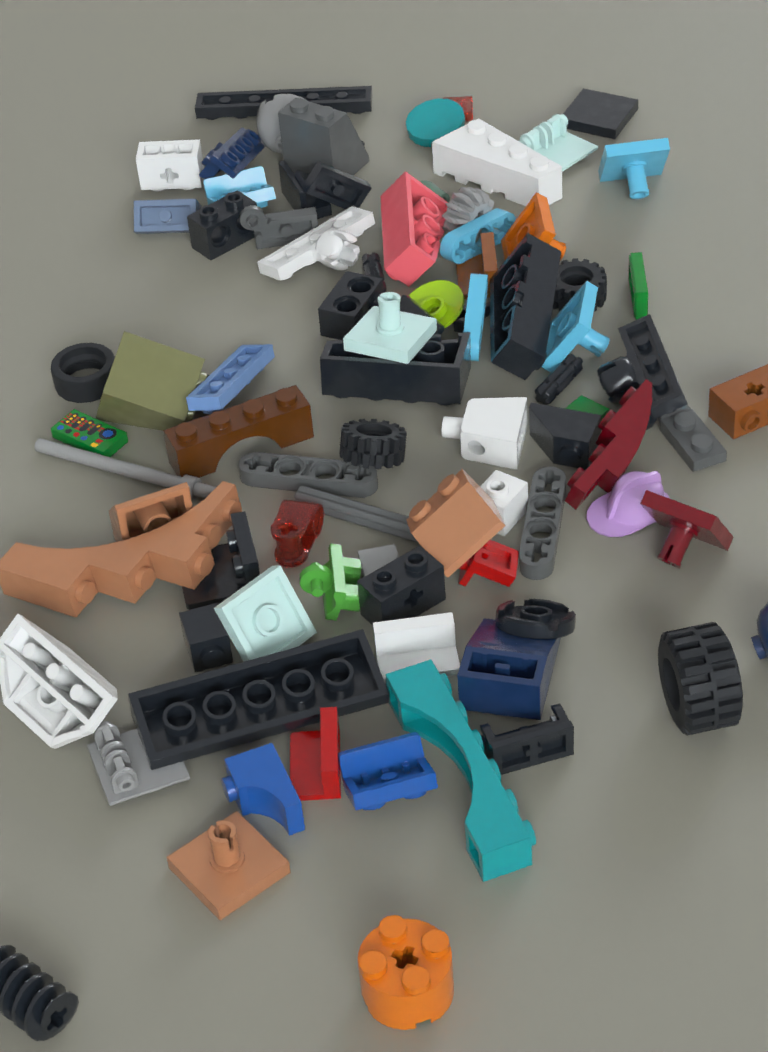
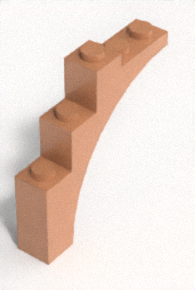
[0,481,242,617]

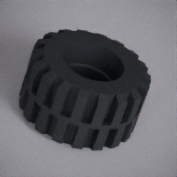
[658,622,743,736]

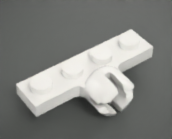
[257,206,375,281]

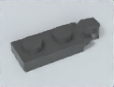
[658,405,727,472]

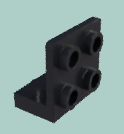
[182,511,260,610]

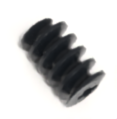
[0,945,79,1041]

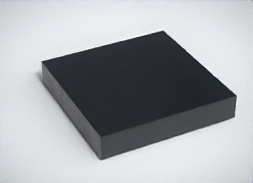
[563,88,639,139]

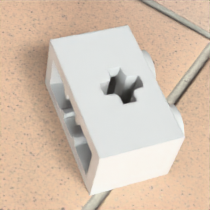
[136,139,204,191]

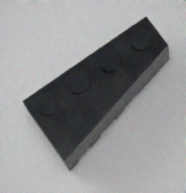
[490,233,561,380]

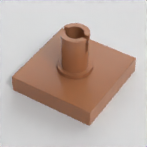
[167,811,291,921]

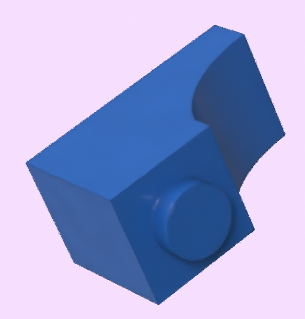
[221,743,305,836]

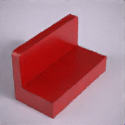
[290,707,341,801]

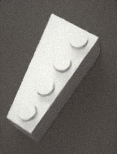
[432,118,562,206]

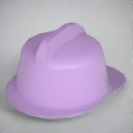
[586,471,670,537]

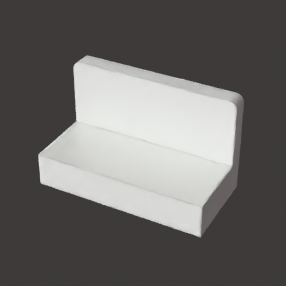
[373,612,460,684]

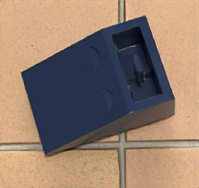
[457,618,561,720]

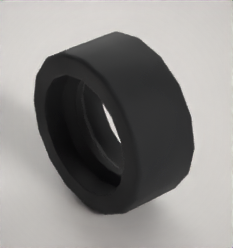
[51,342,115,403]

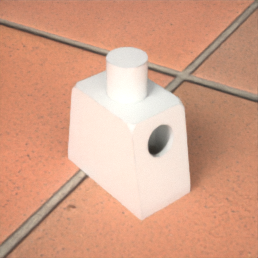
[442,397,528,469]

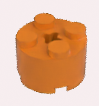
[358,915,454,1030]

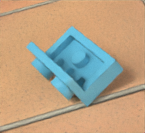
[203,166,276,208]

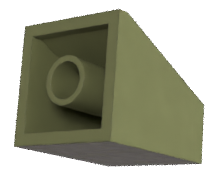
[96,331,208,431]

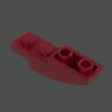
[565,379,652,510]

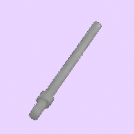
[35,438,217,499]

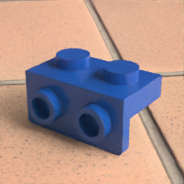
[338,732,438,810]

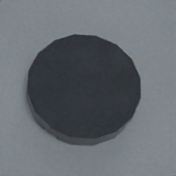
[495,599,576,639]

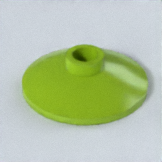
[408,280,465,328]

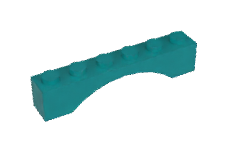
[385,659,536,882]

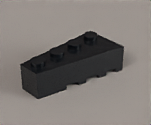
[320,332,471,406]

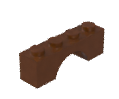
[163,385,314,478]

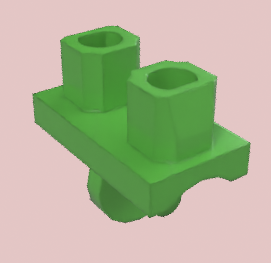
[299,543,362,621]

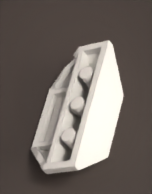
[0,614,118,749]

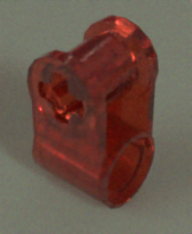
[270,499,324,567]

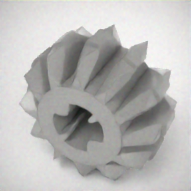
[442,187,494,242]

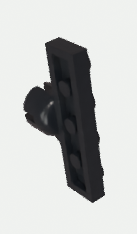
[597,314,688,419]

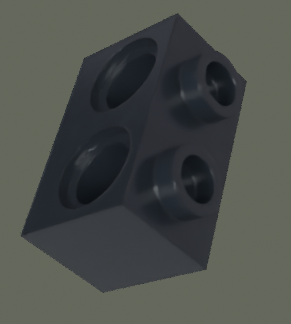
[187,190,257,261]
[318,271,384,340]

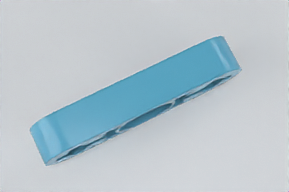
[440,208,516,264]
[463,273,488,361]

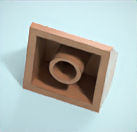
[406,469,506,578]
[109,482,193,542]

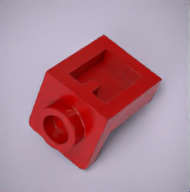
[458,540,519,587]

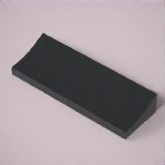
[128,629,389,770]

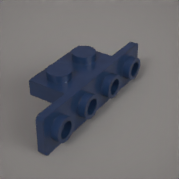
[199,127,265,179]

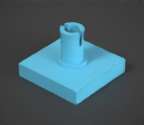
[598,138,670,199]
[542,281,610,373]

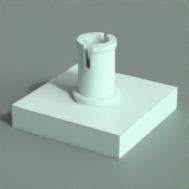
[343,292,437,364]
[214,565,317,662]

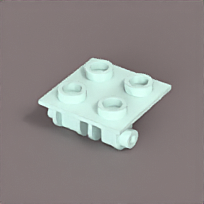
[519,114,598,172]

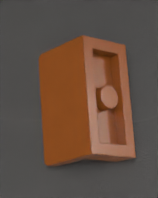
[456,232,498,300]

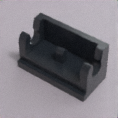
[480,704,574,775]

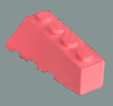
[380,171,448,287]

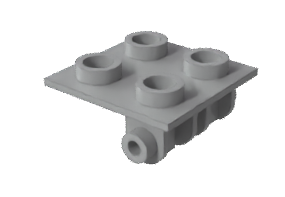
[87,721,190,806]

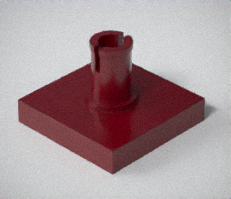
[640,490,734,568]

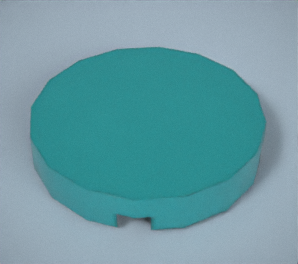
[406,98,466,147]

